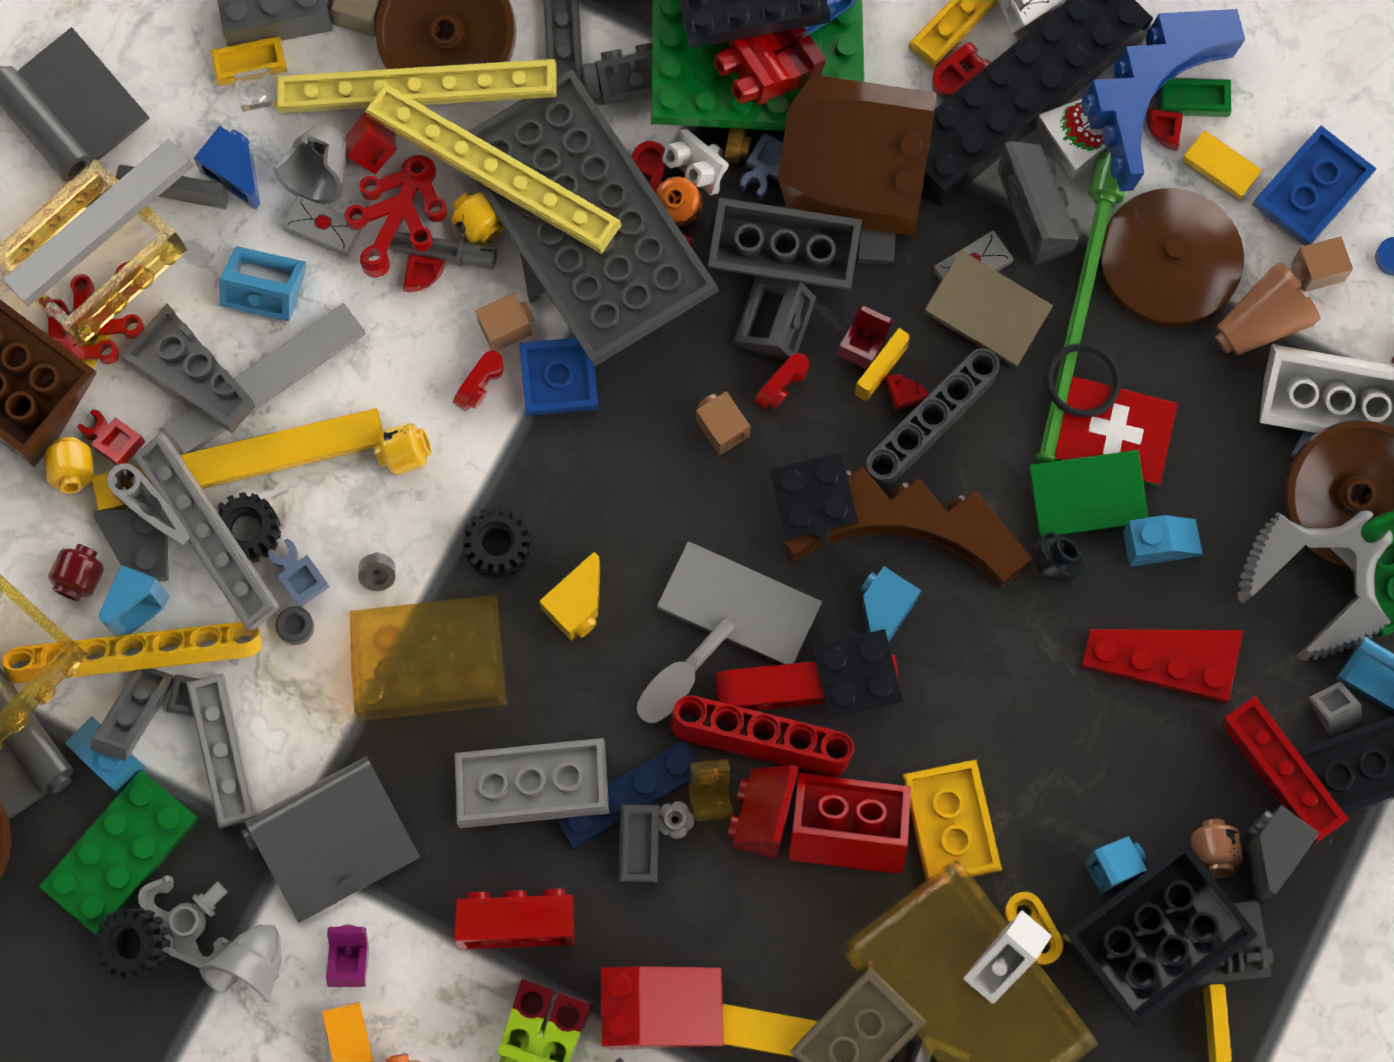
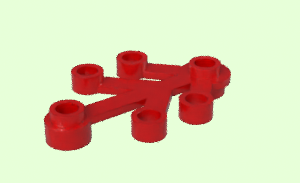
[345,155,447,278]
[45,261,146,365]

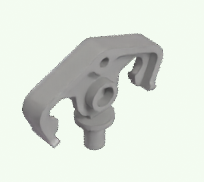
[138,875,233,968]

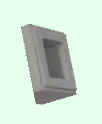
[1309,681,1363,737]

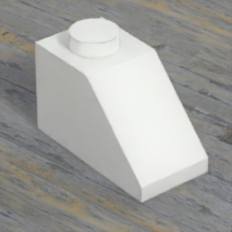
[963,910,1052,1004]

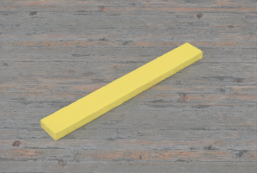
[276,59,557,114]
[365,84,622,254]

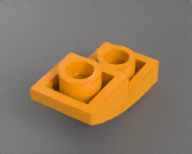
[321,1002,373,1062]

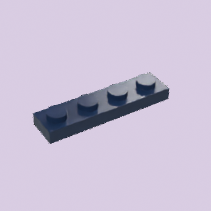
[556,741,704,850]

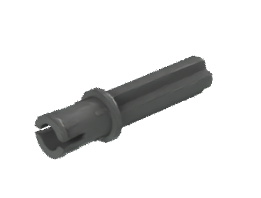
[390,232,498,270]

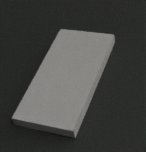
[657,541,822,665]
[455,738,609,828]

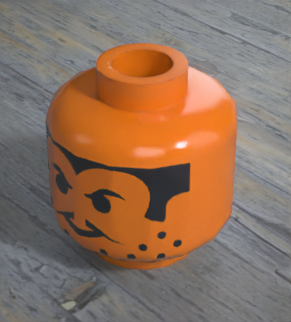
[655,176,703,227]

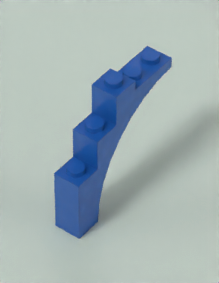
[1082,9,1245,192]

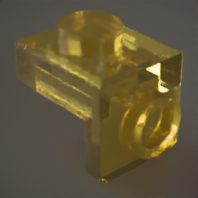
[689,759,733,821]

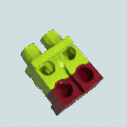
[497,979,593,1062]

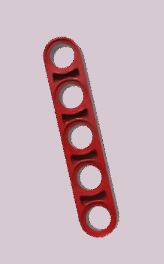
[714,655,900,711]
[670,695,854,777]

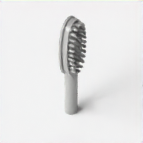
[637,618,735,723]

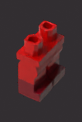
[714,27,826,106]

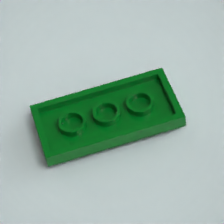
[39,770,199,934]

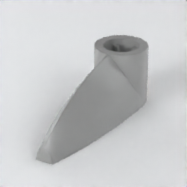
[107,463,191,545]

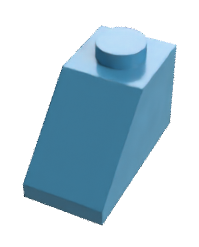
[1123,515,1203,567]
[860,566,921,643]
[65,716,145,794]
[1084,836,1148,896]

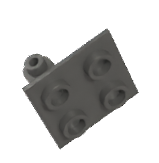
[1195,900,1274,986]

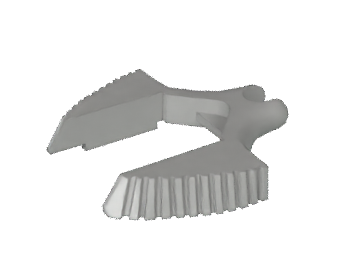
[1237,510,1393,661]

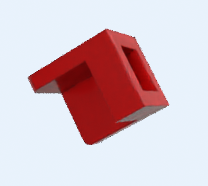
[345,112,396,175]

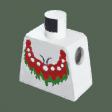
[1035,99,1109,183]

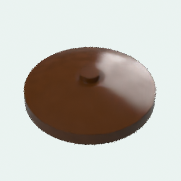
[375,0,516,69]
[1099,188,1244,327]
[1284,420,1394,567]

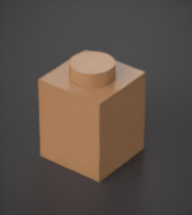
[1292,236,1353,292]
[475,292,534,351]
[696,391,751,456]

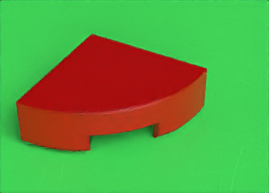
[1146,108,1183,151]
[403,254,445,292]
[884,374,929,412]

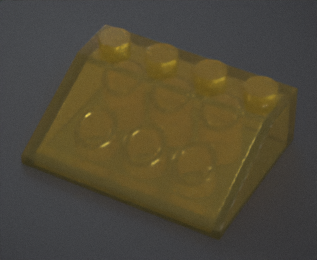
[350,595,508,721]

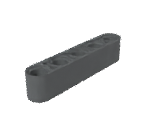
[865,348,1000,489]

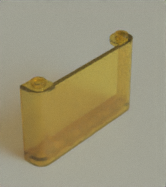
[844,859,1097,1062]

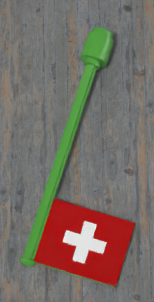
[1035,151,1178,487]

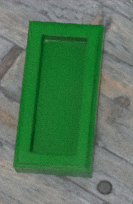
[1159,78,1231,117]

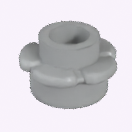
[659,801,694,839]

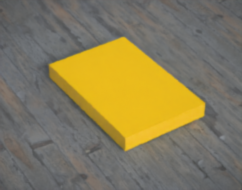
[902,760,1002,886]

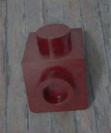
[836,305,892,369]

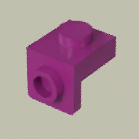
[326,924,369,987]

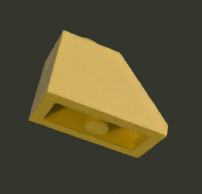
[539,552,600,641]

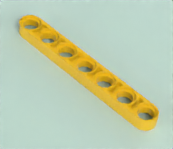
[2,621,263,683]

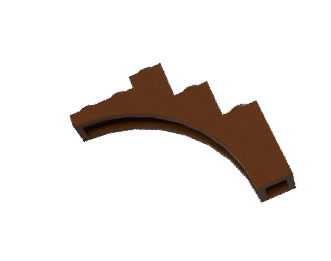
[784,467,1032,589]

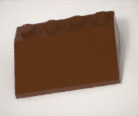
[0,299,97,467]

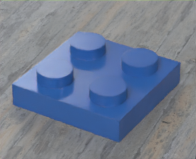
[519,338,599,416]

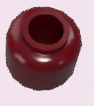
[48,544,104,602]

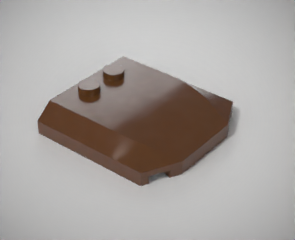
[778,74,937,236]

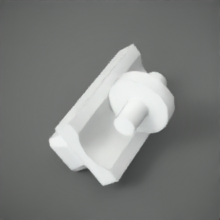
[662,128,729,195]

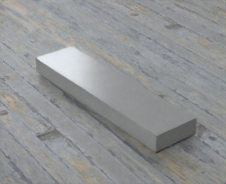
[186,674,256,829]

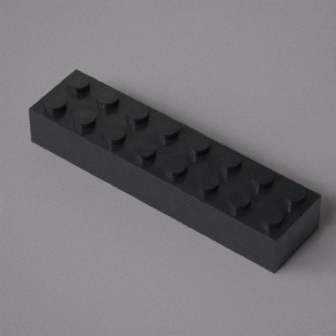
[922,0,1153,207]

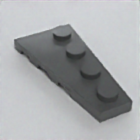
[120,303,255,433]

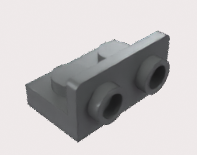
[594,42,652,104]

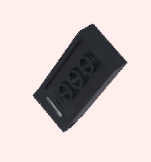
[1297,716,1394,816]

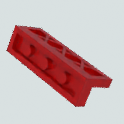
[1220,696,1349,847]

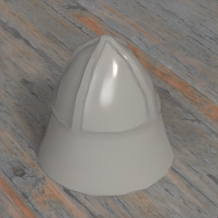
[273,123,347,204]
[199,925,282,1003]

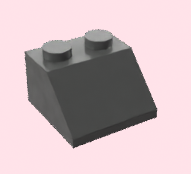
[1244,805,1319,905]

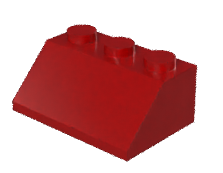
[788,773,911,874]
[455,889,575,950]

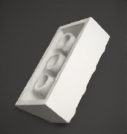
[1260,344,1394,433]

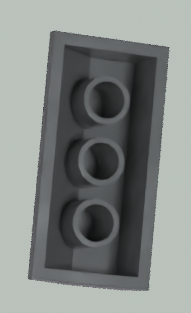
[708,198,862,291]

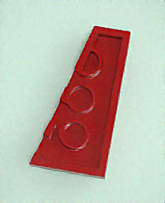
[1081,629,1243,704]

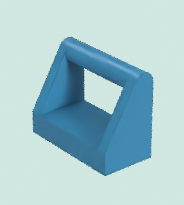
[219,246,306,322]
[99,565,169,636]
[1335,637,1394,714]

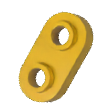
[1004,892,1063,966]

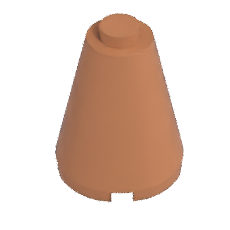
[1215,263,1321,356]

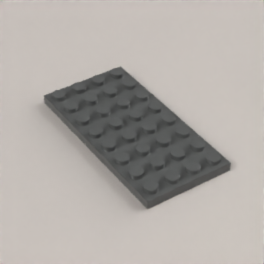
[468,69,719,367]

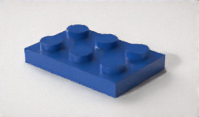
[1252,125,1377,246]

